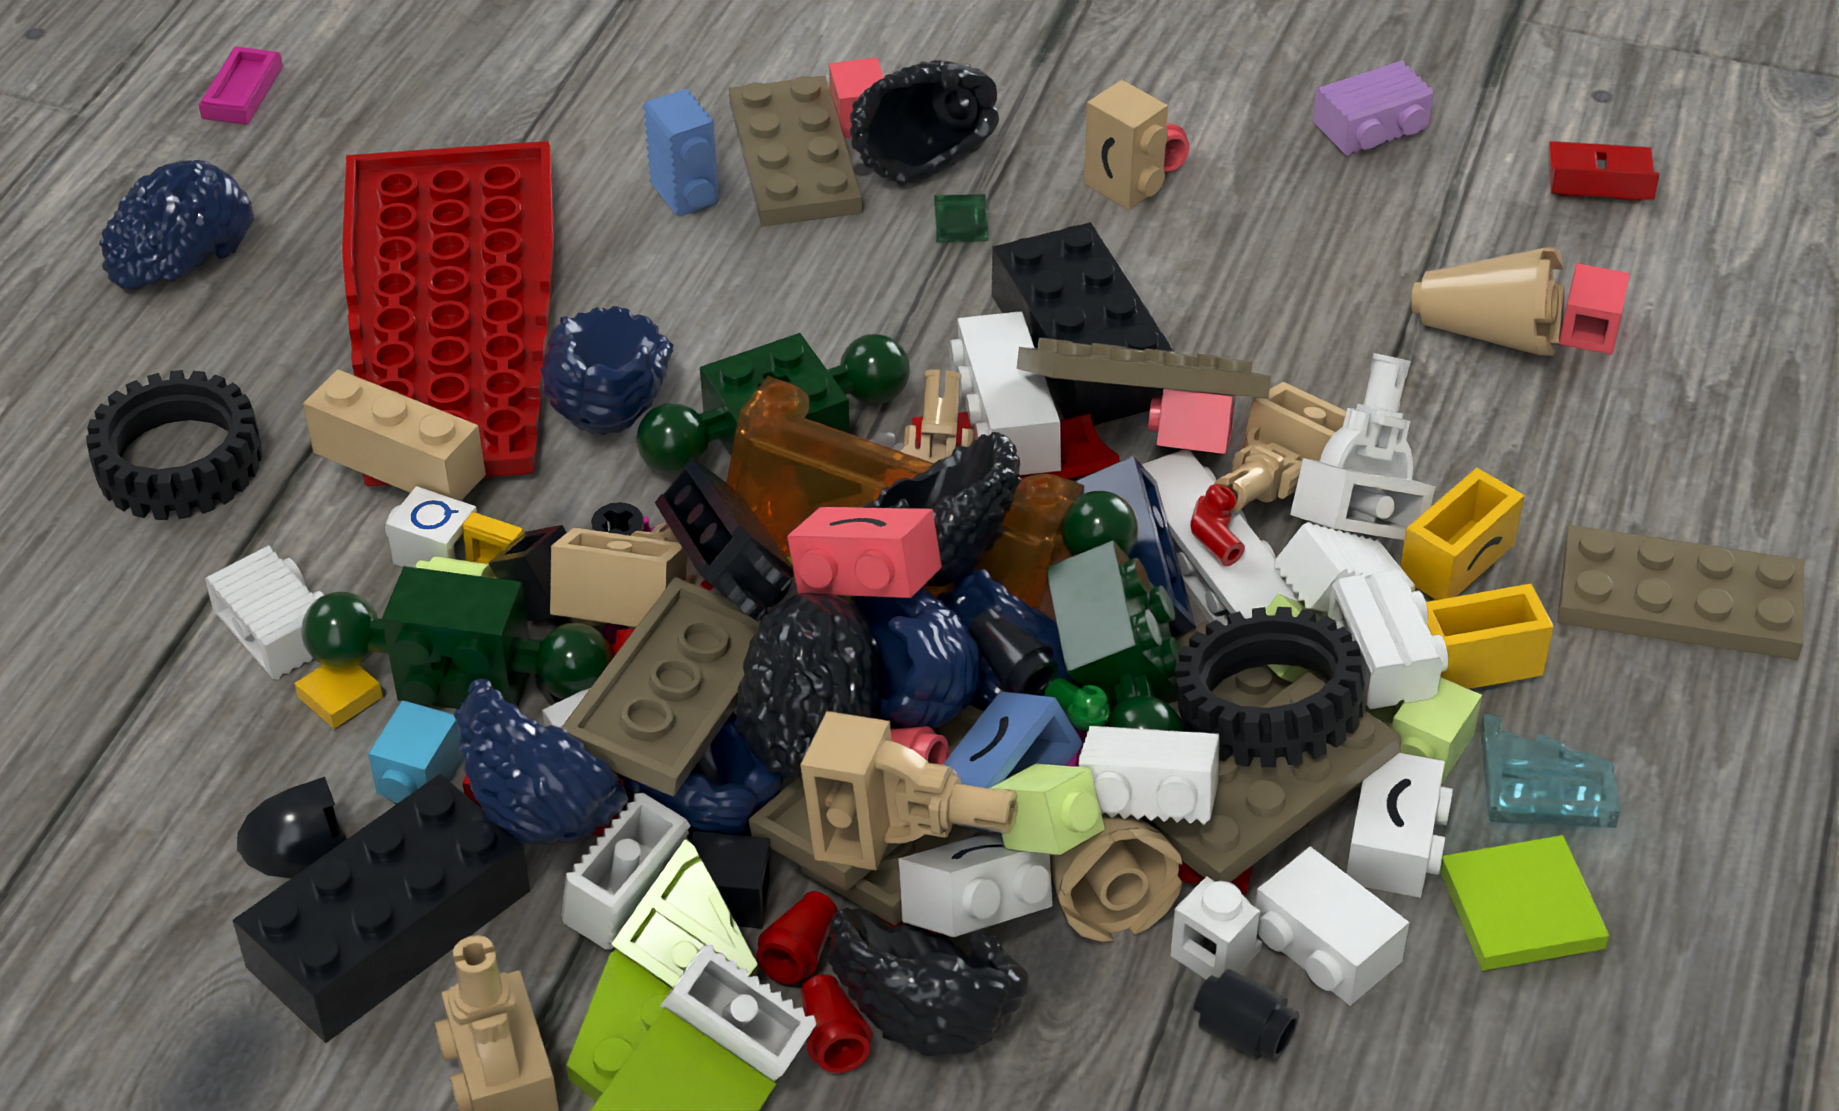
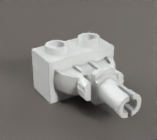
[1290,353,1436,540]

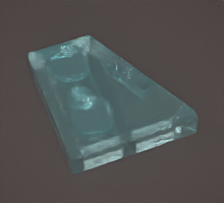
[1480,714,1620,828]

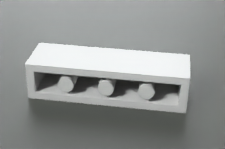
[949,311,1061,475]
[1142,449,1305,626]

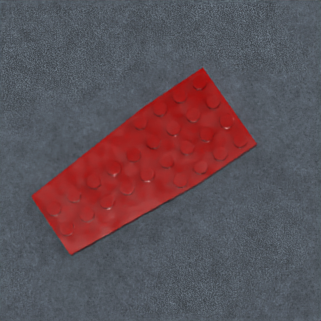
[342,141,555,487]

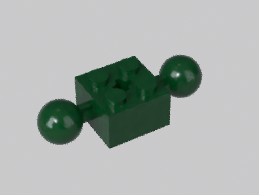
[637,333,910,484]
[1046,491,1184,732]
[301,566,614,709]

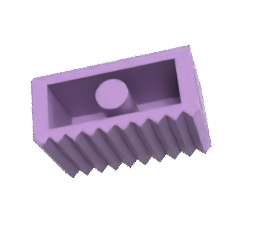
[1312,60,1433,156]

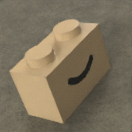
[1083,79,1168,210]

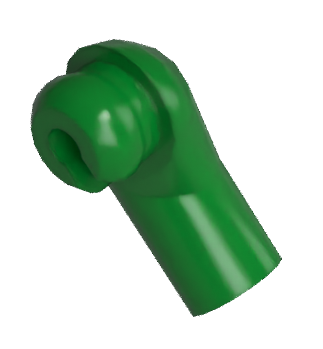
[1044,677,1109,731]

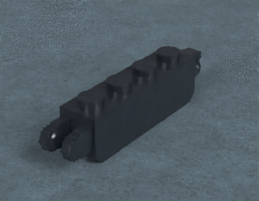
[654,458,794,622]

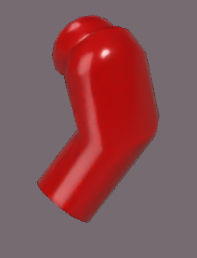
[1190,484,1245,566]

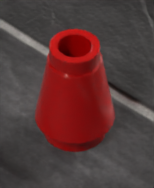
[756,891,837,984]
[801,974,872,1073]

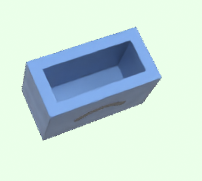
[942,691,1083,833]

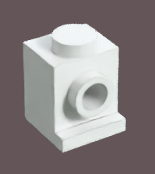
[1170,876,1262,980]

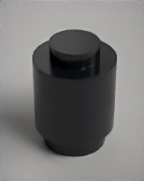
[1194,969,1299,1060]

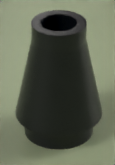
[969,609,1058,695]

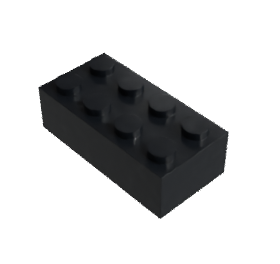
[992,222,1175,426]
[232,774,530,1043]

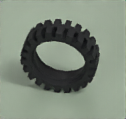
[86,370,262,520]
[1175,607,1365,768]

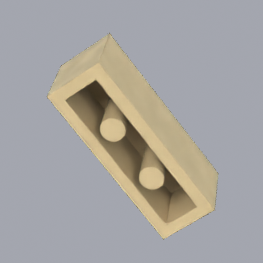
[303,369,486,501]

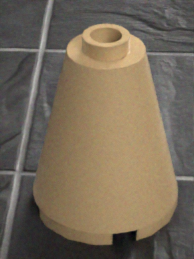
[1411,247,1564,356]
[1050,812,1183,942]

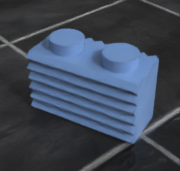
[643,89,719,216]

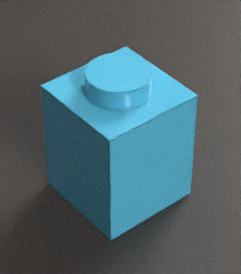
[368,700,464,803]

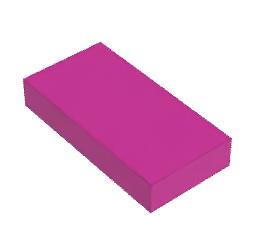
[199,46,283,125]

